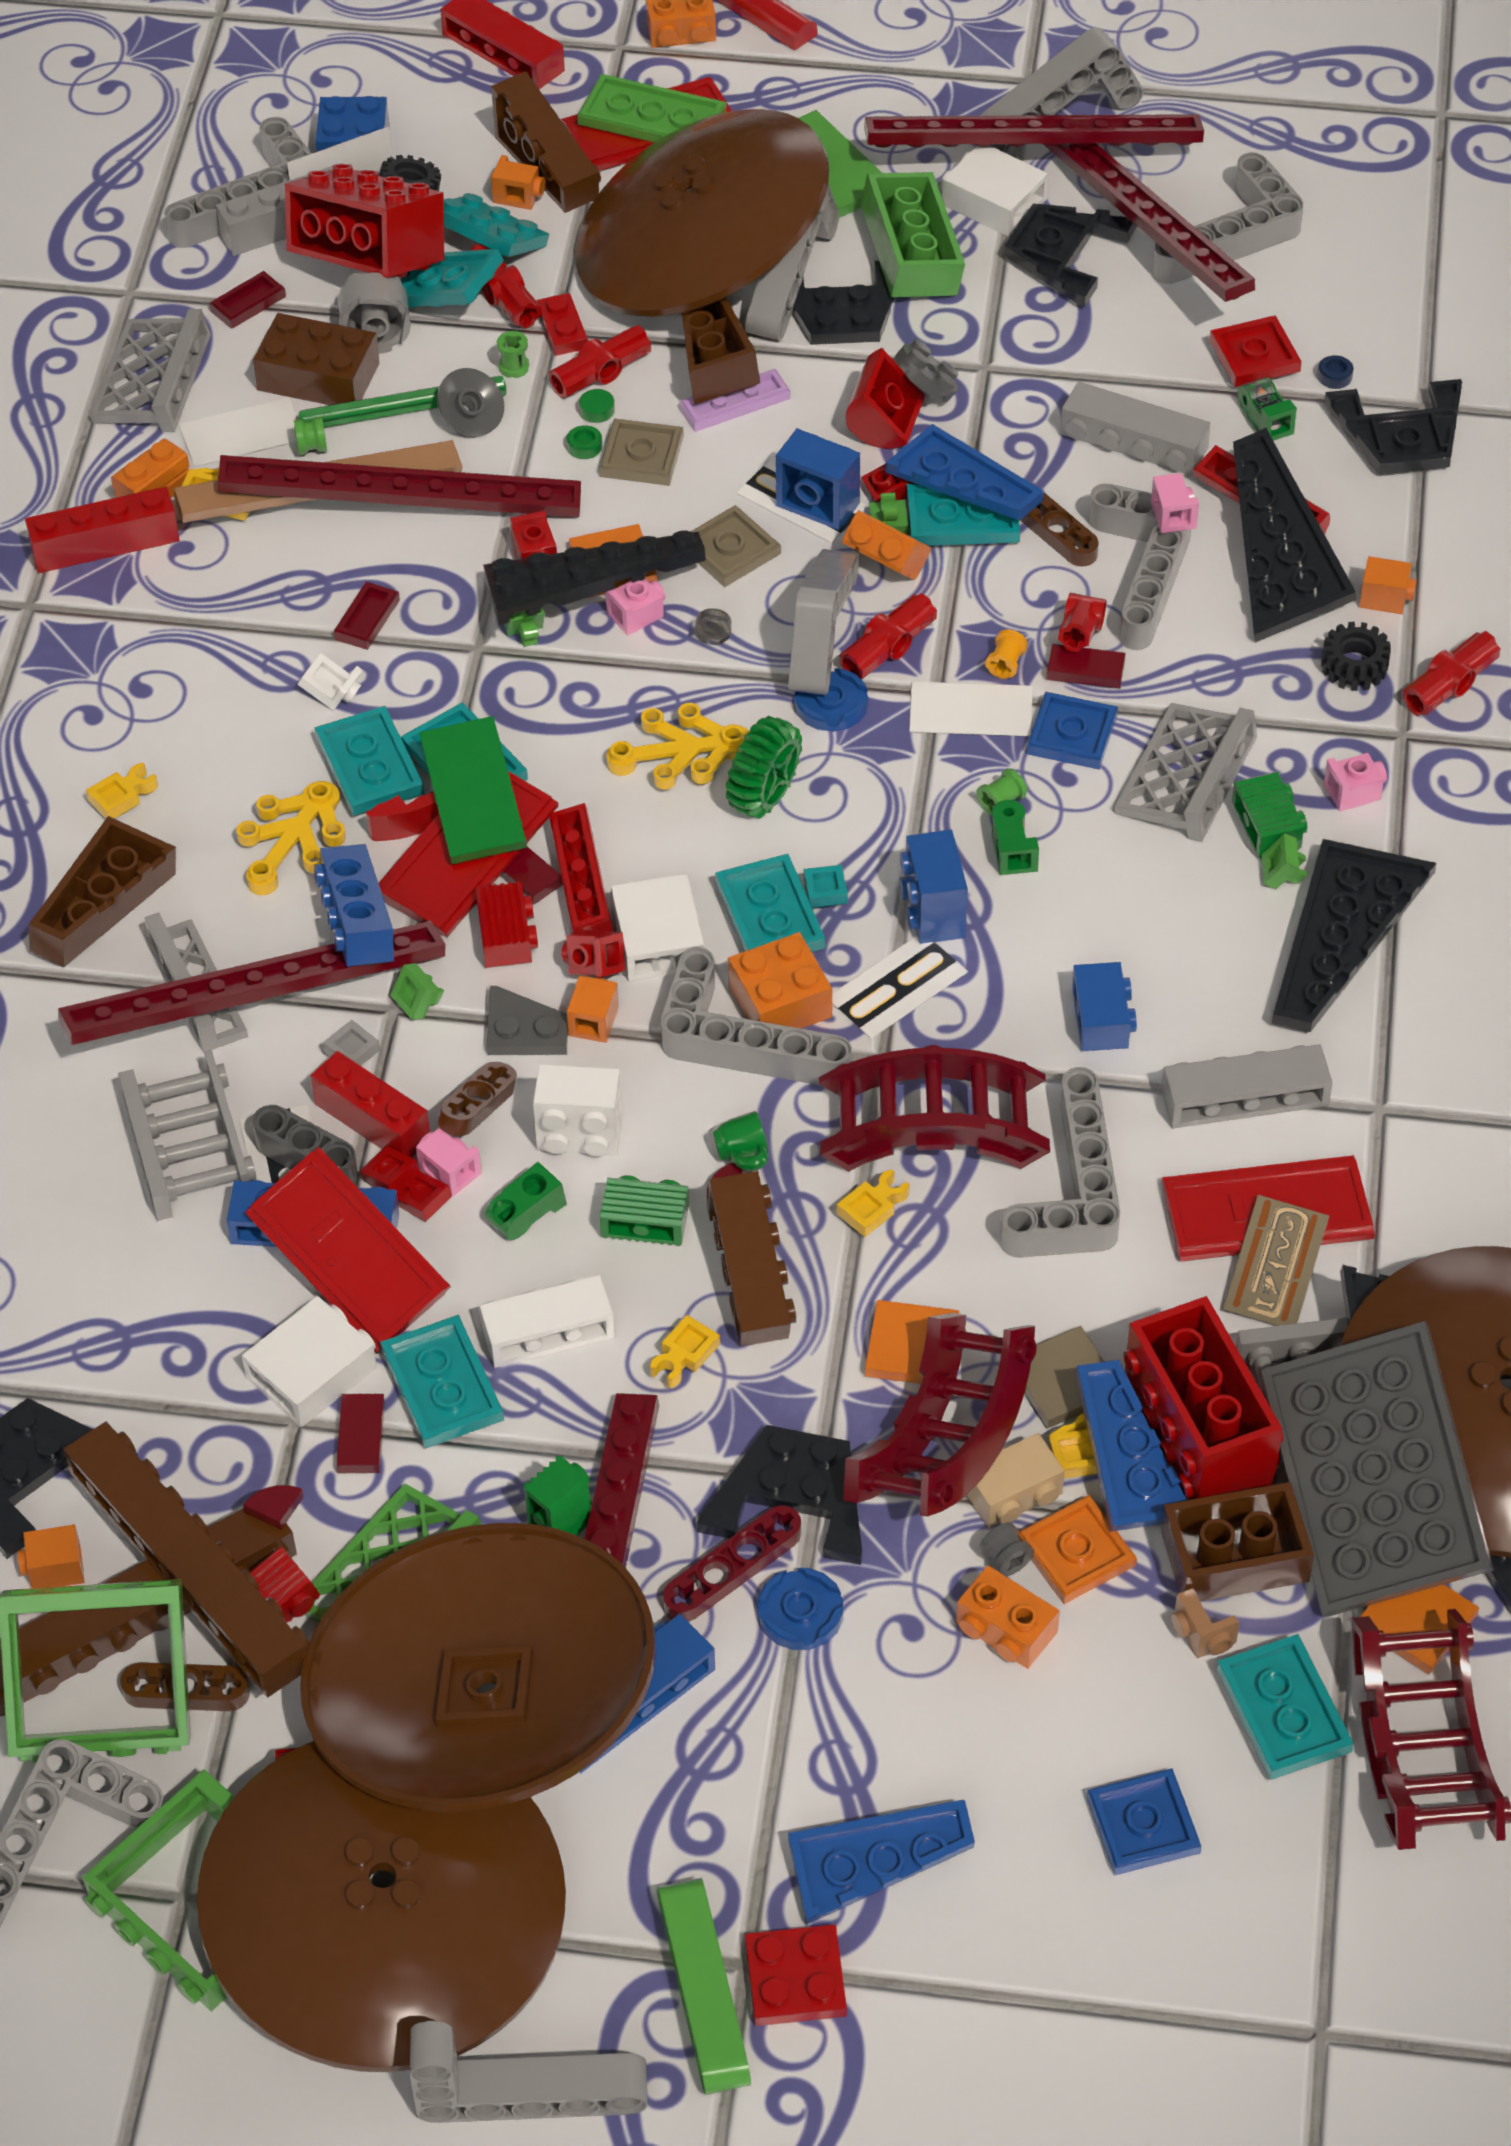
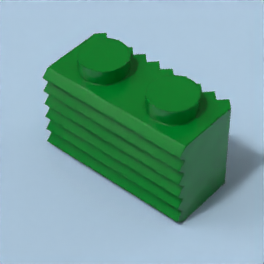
[1232,772,1308,859]
[600,1175,689,1246]
[524,1456,592,1535]

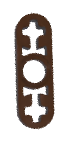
[1020,492,1099,567]
[438,1062,517,1136]
[120,1662,250,1711]

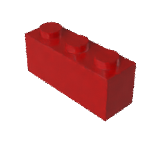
[310,1050,430,1158]

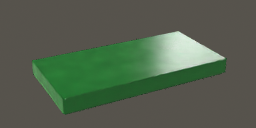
[419,716,527,864]

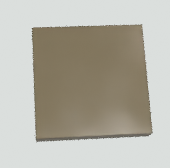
[599,418,684,486]
[691,505,781,588]
[1025,1326,1105,1429]

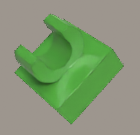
[869,493,909,536]
[504,607,545,647]
[1262,833,1308,889]
[390,963,444,1020]

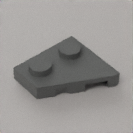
[487,986,568,1055]

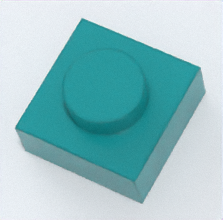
[804,864,848,908]

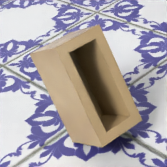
[967,1433,1064,1529]

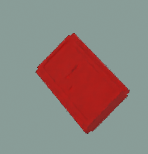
[561,77,732,171]
[379,771,559,938]
[245,1147,451,1354]
[1162,1155,1375,1261]

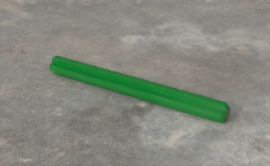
[298,376,507,428]

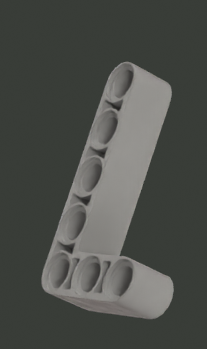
[979,27,1143,153]
[164,117,312,248]
[1152,152,1304,284]
[745,184,839,341]
[1089,483,1191,650]
[789,549,859,695]
[661,947,852,1086]
[1000,1067,1120,1258]
[0,1739,163,1927]
[410,2021,648,2123]

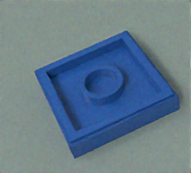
[1027,691,1118,770]
[1087,1768,1202,1876]

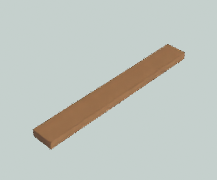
[174,440,463,523]

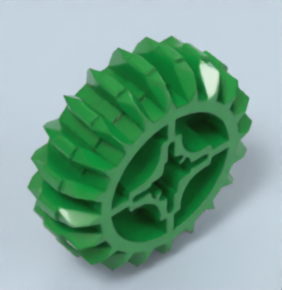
[725,715,802,819]

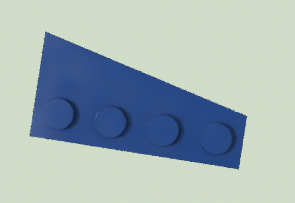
[886,424,1043,521]
[1075,1360,1187,1532]
[788,1799,975,1925]

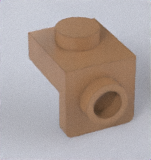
[1171,1588,1240,1658]

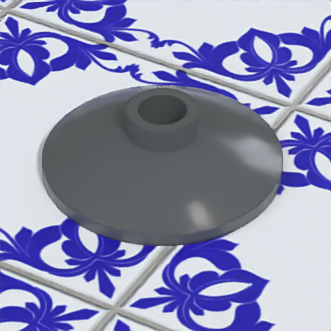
[437,368,504,437]

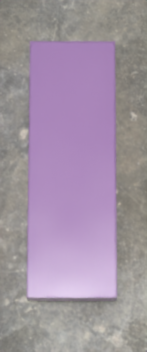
[680,369,790,432]

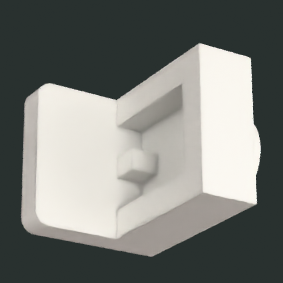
[297,653,363,711]

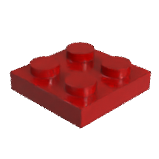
[1209,315,1302,387]
[745,1924,847,2026]

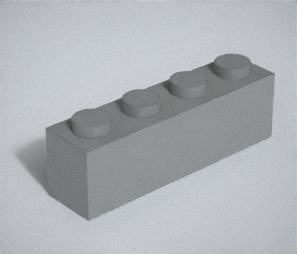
[216,163,342,256]
[1060,381,1211,476]
[1161,1044,1332,1129]

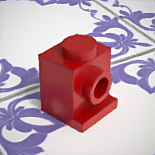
[510,510,557,559]
[561,930,625,977]

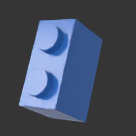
[1072,962,1137,1052]

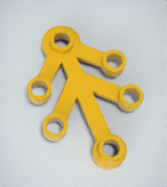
[606,703,749,789]
[236,781,346,895]

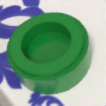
[579,389,615,423]
[566,425,602,459]

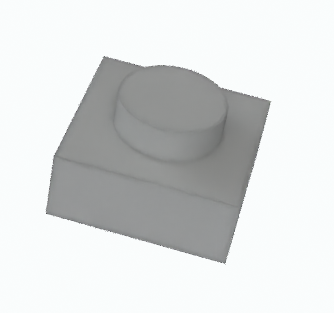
[323,1020,380,1066]

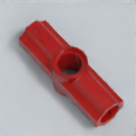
[471,244,541,329]
[548,325,651,399]
[839,593,937,679]
[1402,631,1501,716]

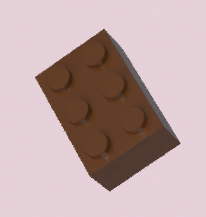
[253,313,380,405]
[1161,1482,1314,1602]

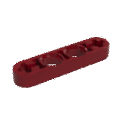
[663,1505,801,1622]

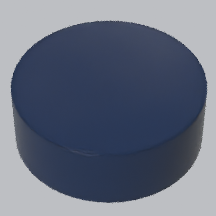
[1317,355,1354,389]

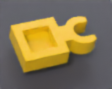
[86,762,158,819]
[836,1169,909,1237]
[650,1315,720,1389]

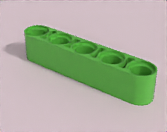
[657,1878,751,2095]

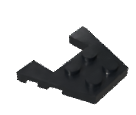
[1004,203,1137,307]
[793,260,895,345]
[1324,379,1462,474]
[0,1398,138,1559]
[697,1425,862,1565]

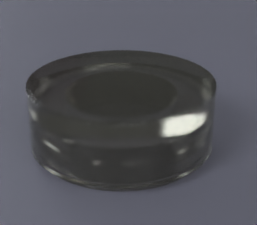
[694,608,732,645]

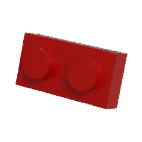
[537,293,588,356]

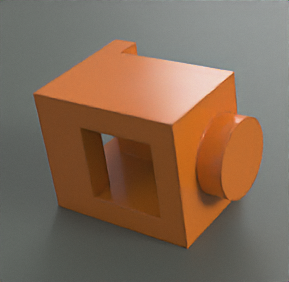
[491,155,546,210]

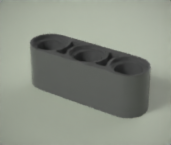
[253,1105,358,1185]

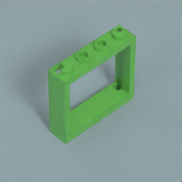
[0,1579,191,1763]
[83,1769,235,2012]

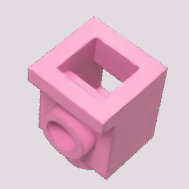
[1151,473,1199,533]
[606,578,665,636]
[1324,753,1387,812]
[416,1127,482,1197]

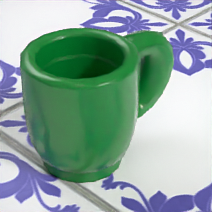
[712,1111,769,1171]

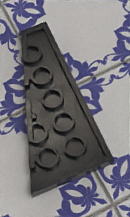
[1233,428,1357,643]
[483,530,706,626]
[1272,839,1437,1032]

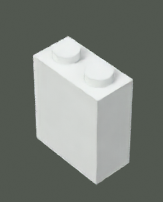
[940,146,1048,237]
[611,873,705,981]
[242,1296,377,1428]

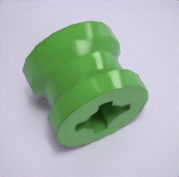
[293,416,327,455]

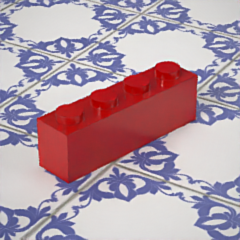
[440,0,565,90]
[25,486,180,574]

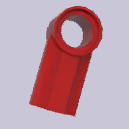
[1058,592,1107,653]

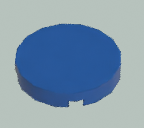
[794,668,869,732]
[758,1568,843,1650]

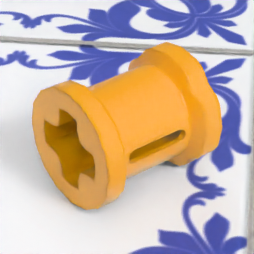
[985,629,1028,679]

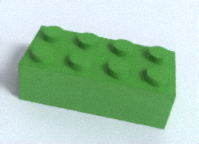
[860,172,965,297]

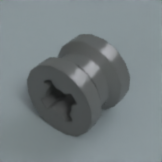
[979,1522,1034,1577]

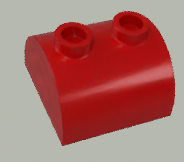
[845,348,925,449]

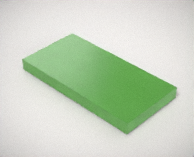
[578,74,726,142]
[799,110,882,218]

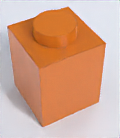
[1359,556,1417,615]
[567,975,619,1043]
[17,1524,85,1588]

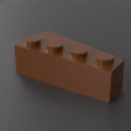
[707,1171,796,1347]

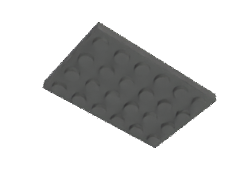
[1261,1321,1494,1617]

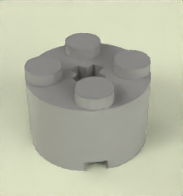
[338,272,411,354]

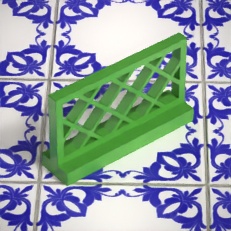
[305,1484,482,1623]

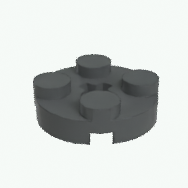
[895,339,958,402]

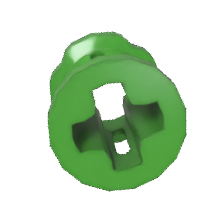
[497,331,529,378]
[977,768,1027,815]

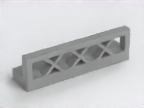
[144,912,248,1053]

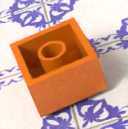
[728,932,832,1029]

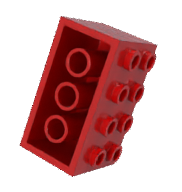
[285,164,444,278]
[1123,1296,1284,1500]

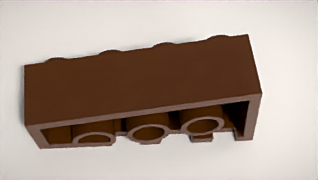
[491,71,601,213]
[682,297,760,405]
[29,816,176,967]

